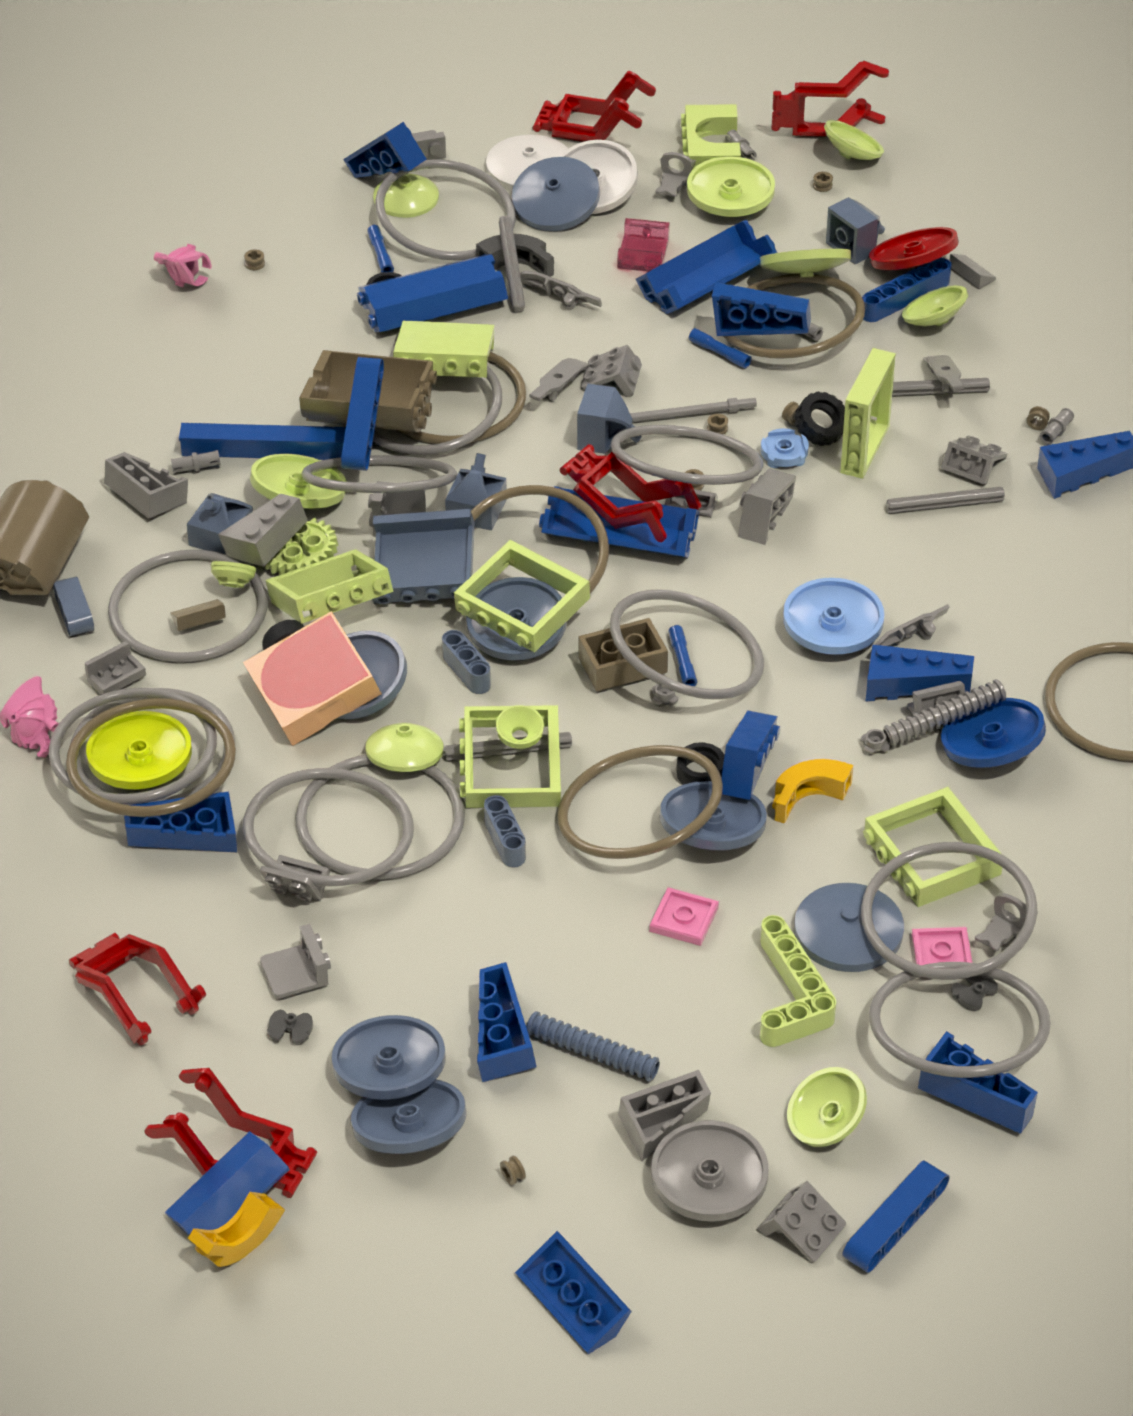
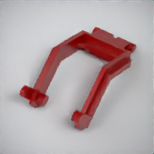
[771,61,889,137]
[532,71,656,142]
[559,444,701,542]
[69,933,206,1046]
[144,1068,317,1198]

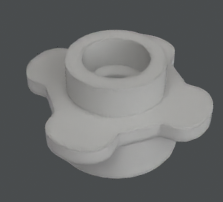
[651,684,678,705]
[861,729,890,754]

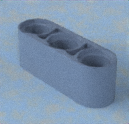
[53,576,95,636]
[442,630,491,694]
[484,795,526,868]

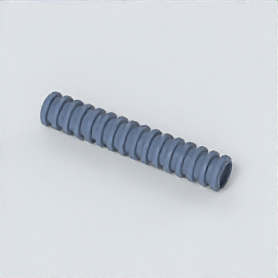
[526,1011,660,1081]

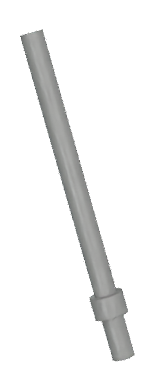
[630,398,757,423]

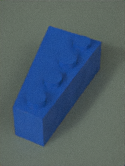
[343,122,427,178]
[712,282,811,336]
[1037,430,1133,499]
[866,645,974,702]
[722,710,780,800]
[124,791,237,853]
[477,962,537,1082]
[918,1031,1038,1134]

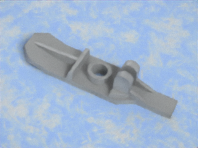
[520,271,602,310]
[923,355,964,393]
[529,358,588,402]
[869,604,950,656]

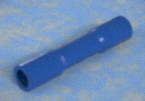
[367,225,394,273]
[689,328,752,369]
[668,625,697,687]

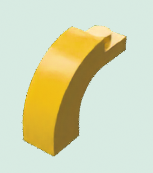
[772,759,854,824]
[188,1192,285,1267]

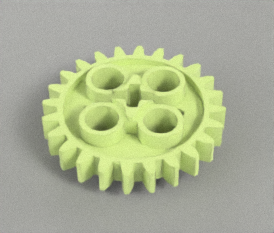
[265,518,338,575]

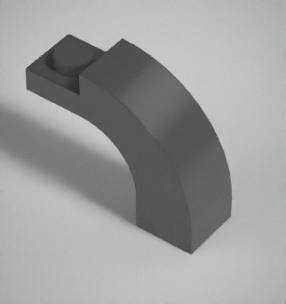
[476,234,554,277]

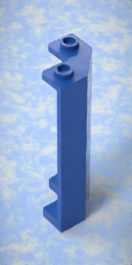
[636,220,778,314]
[357,254,508,332]
[539,486,700,558]

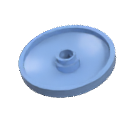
[783,578,884,655]

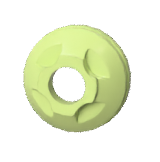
[211,561,256,588]
[496,705,544,749]

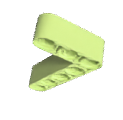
[760,915,836,1047]

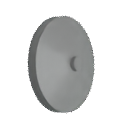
[651,1120,769,1222]

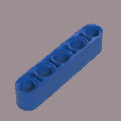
[862,258,952,322]
[341,357,384,471]
[842,1160,950,1273]

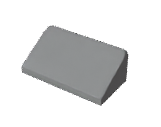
[949,254,996,288]
[665,489,718,517]

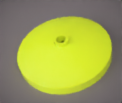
[86,711,192,790]

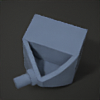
[826,197,885,265]
[577,383,642,454]
[445,453,507,531]
[187,493,253,554]

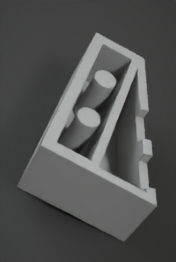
[104,452,188,519]
[738,468,796,545]
[218,494,308,566]
[618,1070,711,1161]

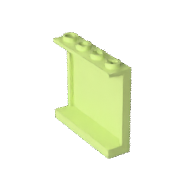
[393,321,494,378]

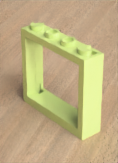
[840,348,896,479]
[454,540,590,652]
[265,549,393,624]
[459,705,561,808]
[863,787,1002,907]

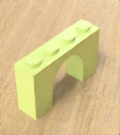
[681,104,741,170]

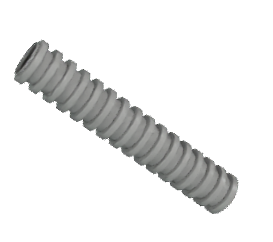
[883,679,1006,747]

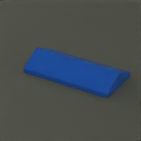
[165,1131,290,1236]
[515,1231,632,1354]

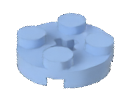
[761,428,809,468]

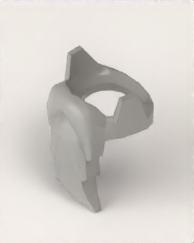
[655,152,696,197]
[975,893,1038,951]

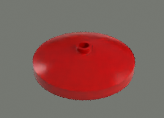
[869,227,959,270]

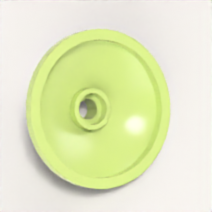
[824,120,884,160]
[373,173,439,218]
[902,285,968,326]
[366,723,444,772]
[787,1067,867,1147]

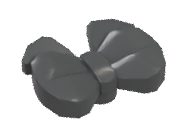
[951,975,998,1011]
[267,1010,313,1044]

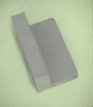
[907,681,965,714]

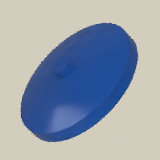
[941,698,1046,768]

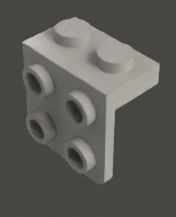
[412,130,446,160]
[581,345,642,397]
[368,481,426,537]
[260,855,331,902]
[260,924,331,998]

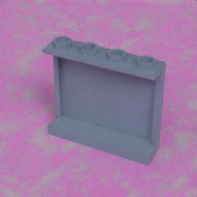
[372,509,475,604]

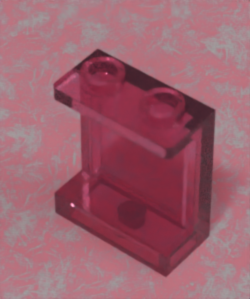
[617,218,670,272]

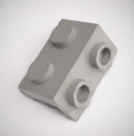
[85,641,146,694]

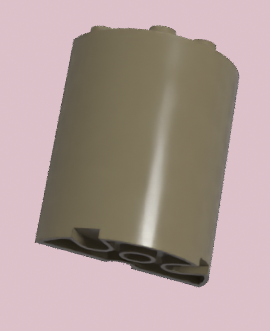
[299,350,437,432]
[0,480,89,595]

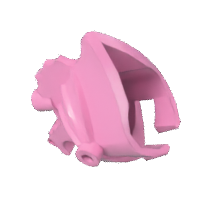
[154,244,212,287]
[0,676,59,758]

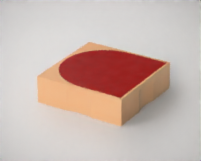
[243,611,382,746]

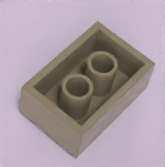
[578,618,668,691]

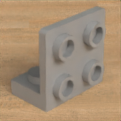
[941,436,1007,484]
[758,1181,846,1263]

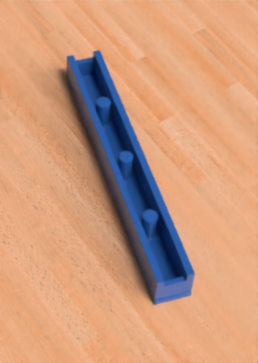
[179,423,346,460]

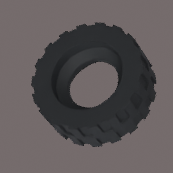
[794,391,845,446]

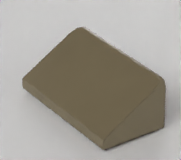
[170,599,226,631]

